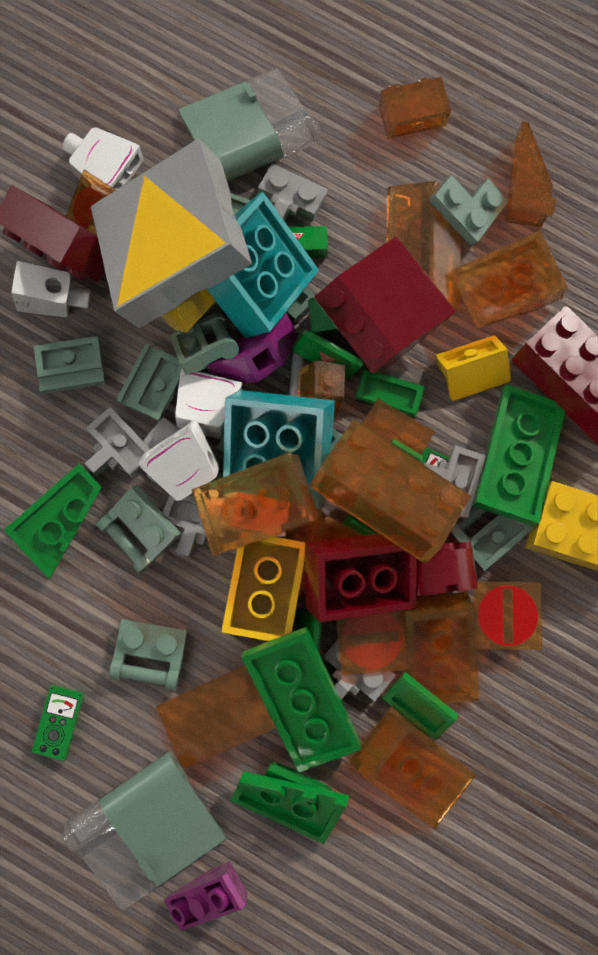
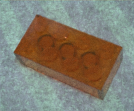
[309,419,471,564]

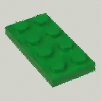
[472,384,565,527]
[241,627,361,773]

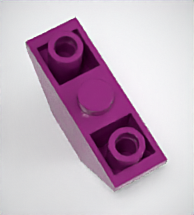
[206,312,298,384]
[164,861,248,931]

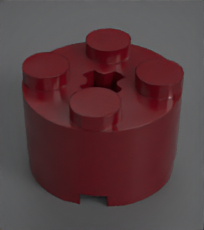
[416,541,478,596]

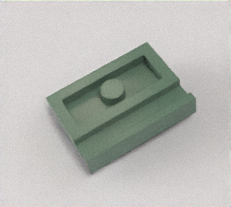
[33,336,106,394]
[116,343,181,422]

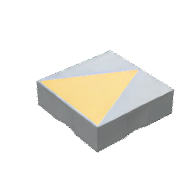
[91,138,252,328]

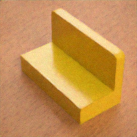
[435,335,511,401]

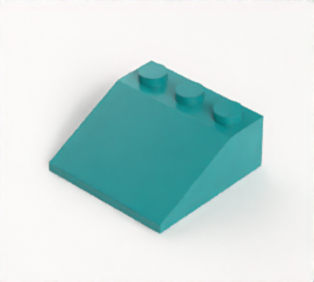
[207,192,319,338]
[223,390,335,508]

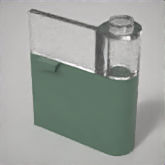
[178,68,321,182]
[62,751,227,911]

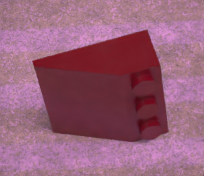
[314,236,457,373]

